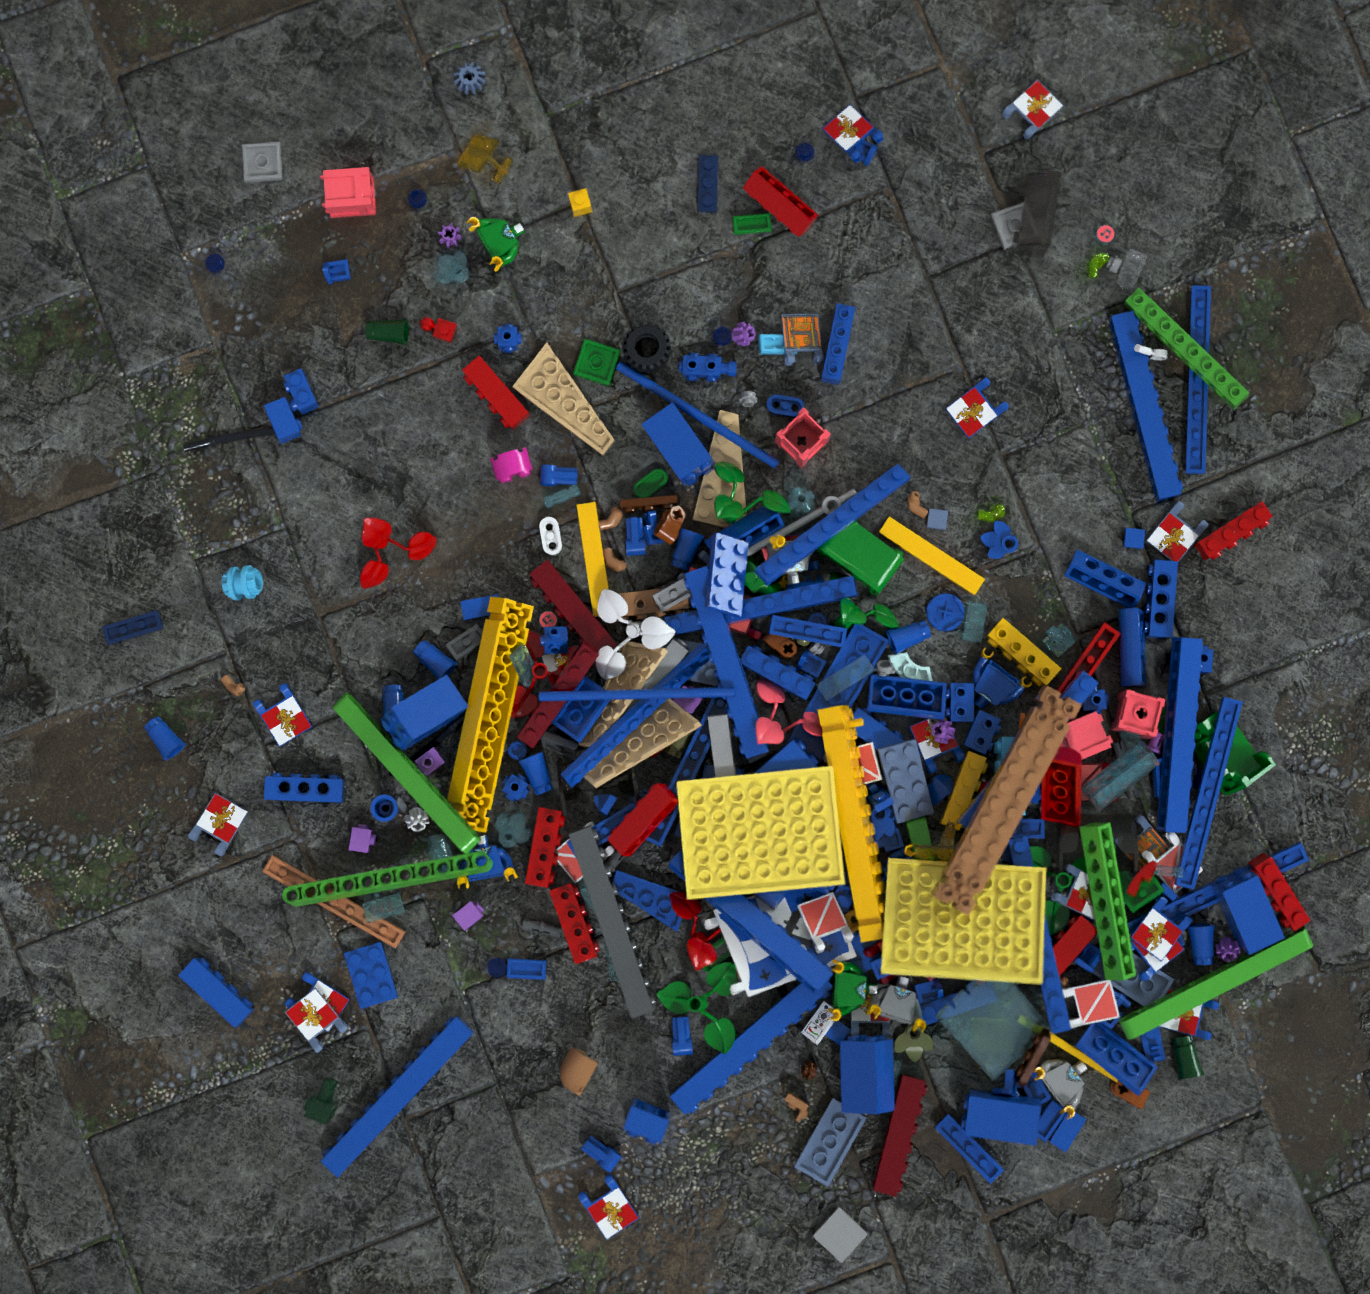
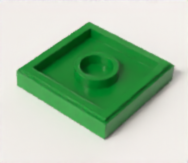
[573,338,621,386]

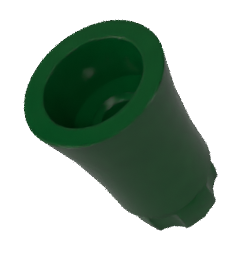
[366,319,409,345]
[1173,1035,1205,1080]

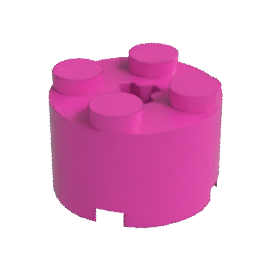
[490,447,533,484]

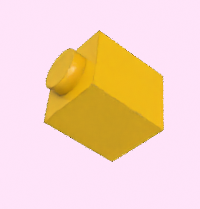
[568,188,592,217]

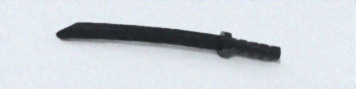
[183,427,275,452]
[388,711,466,776]

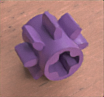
[438,223,462,248]
[732,322,755,346]
[931,720,956,744]
[1215,937,1241,962]

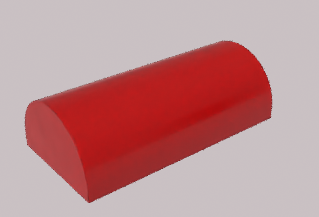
[1041,747,1082,827]

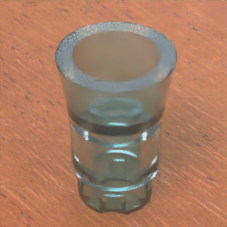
[427,833,452,873]

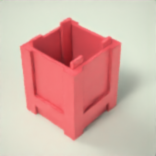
[320,167,376,218]
[775,407,831,468]
[1110,689,1165,739]
[1060,711,1113,759]

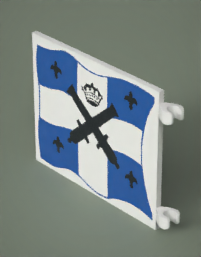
[704,888,857,997]

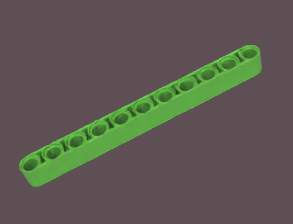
[332,692,481,854]
[282,851,493,907]
[1119,927,1313,1039]

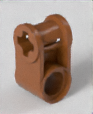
[653,506,685,545]
[761,632,797,660]
[1110,1081,1150,1110]

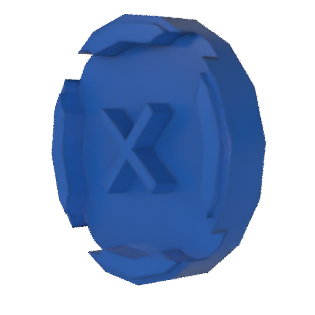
[926,593,964,632]

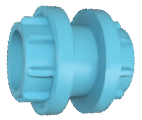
[222,565,263,600]

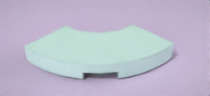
[887,652,932,681]

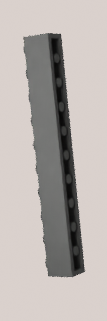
[569,825,656,1018]

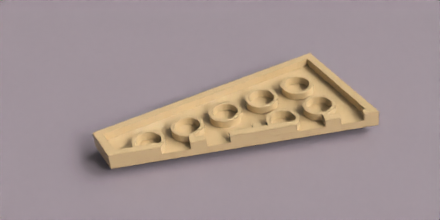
[512,343,615,456]
[693,410,747,528]
[579,641,668,749]
[584,698,702,788]

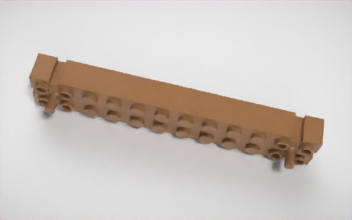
[930,686,1082,915]

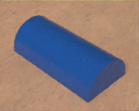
[1118,608,1147,688]
[866,674,947,720]

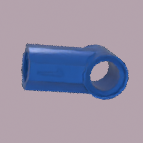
[540,465,578,486]
[626,517,646,556]
[672,1016,693,1056]
[581,1135,622,1173]

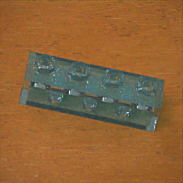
[1081,740,1160,812]

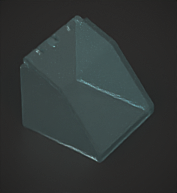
[935,980,1050,1082]

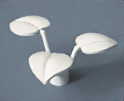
[596,589,676,680]

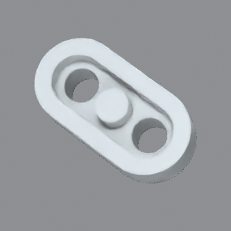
[539,517,562,555]

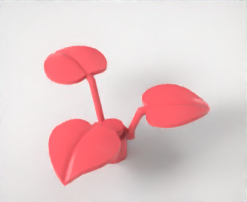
[755,679,823,744]

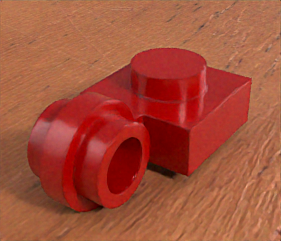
[419,317,457,343]

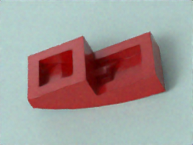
[1126,860,1157,898]

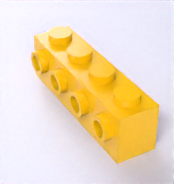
[986,618,1062,687]
[939,751,988,831]

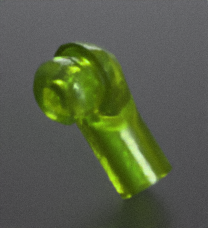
[1088,253,1109,279]
[977,504,1005,522]

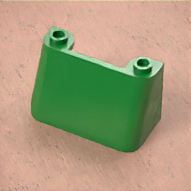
[816,520,905,597]
[1193,709,1276,795]

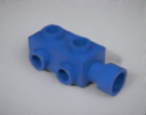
[679,353,737,382]

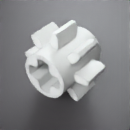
[405,807,430,832]

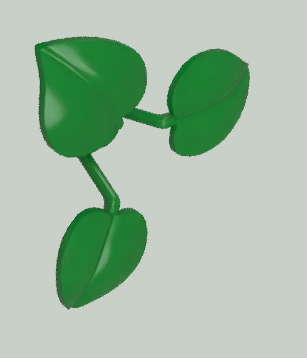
[714,461,791,524]
[829,572,899,629]
[1030,846,1087,935]
[657,962,738,1054]

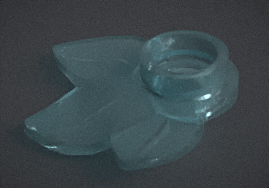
[435,250,469,284]
[496,813,532,848]

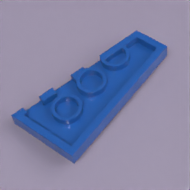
[612,870,682,932]

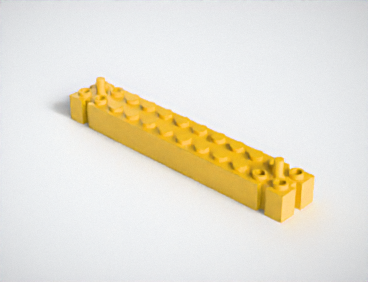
[447,597,534,833]
[818,705,886,942]

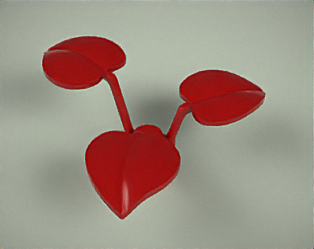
[360,517,437,589]
[510,630,588,718]
[668,892,721,971]

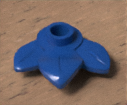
[980,521,1018,559]
[869,807,895,842]

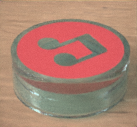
[1095,224,1115,245]
[539,611,558,629]

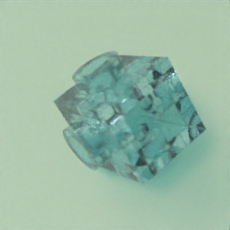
[787,487,815,515]
[1042,623,1077,657]

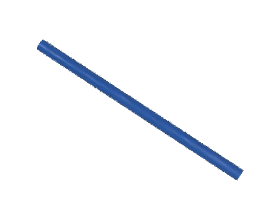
[616,361,779,469]
[539,687,735,701]

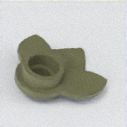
[894,1023,933,1062]

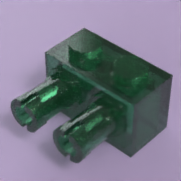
[303,1078,339,1125]

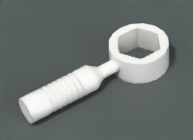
[1134,344,1167,360]

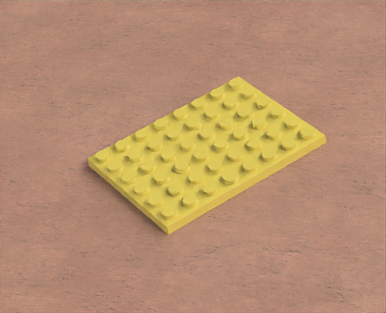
[677,766,845,900]
[881,858,1046,984]

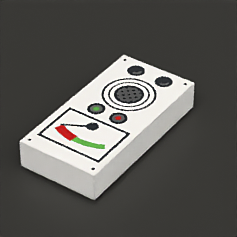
[801,1002,835,1045]

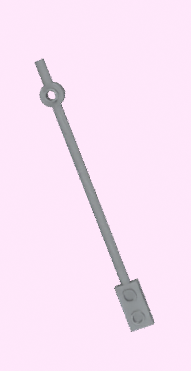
[651,488,857,612]

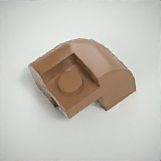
[560,1047,598,1096]

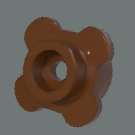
[801,1059,817,1080]

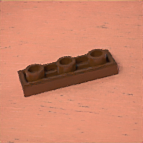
[620,495,677,513]
[1015,1028,1051,1087]

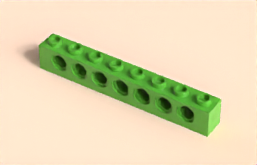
[1125,288,1249,410]
[1080,822,1136,981]

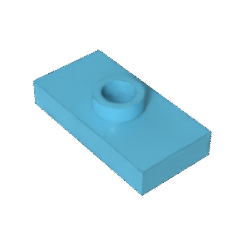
[758,334,797,354]

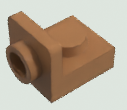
[784,1091,809,1122]

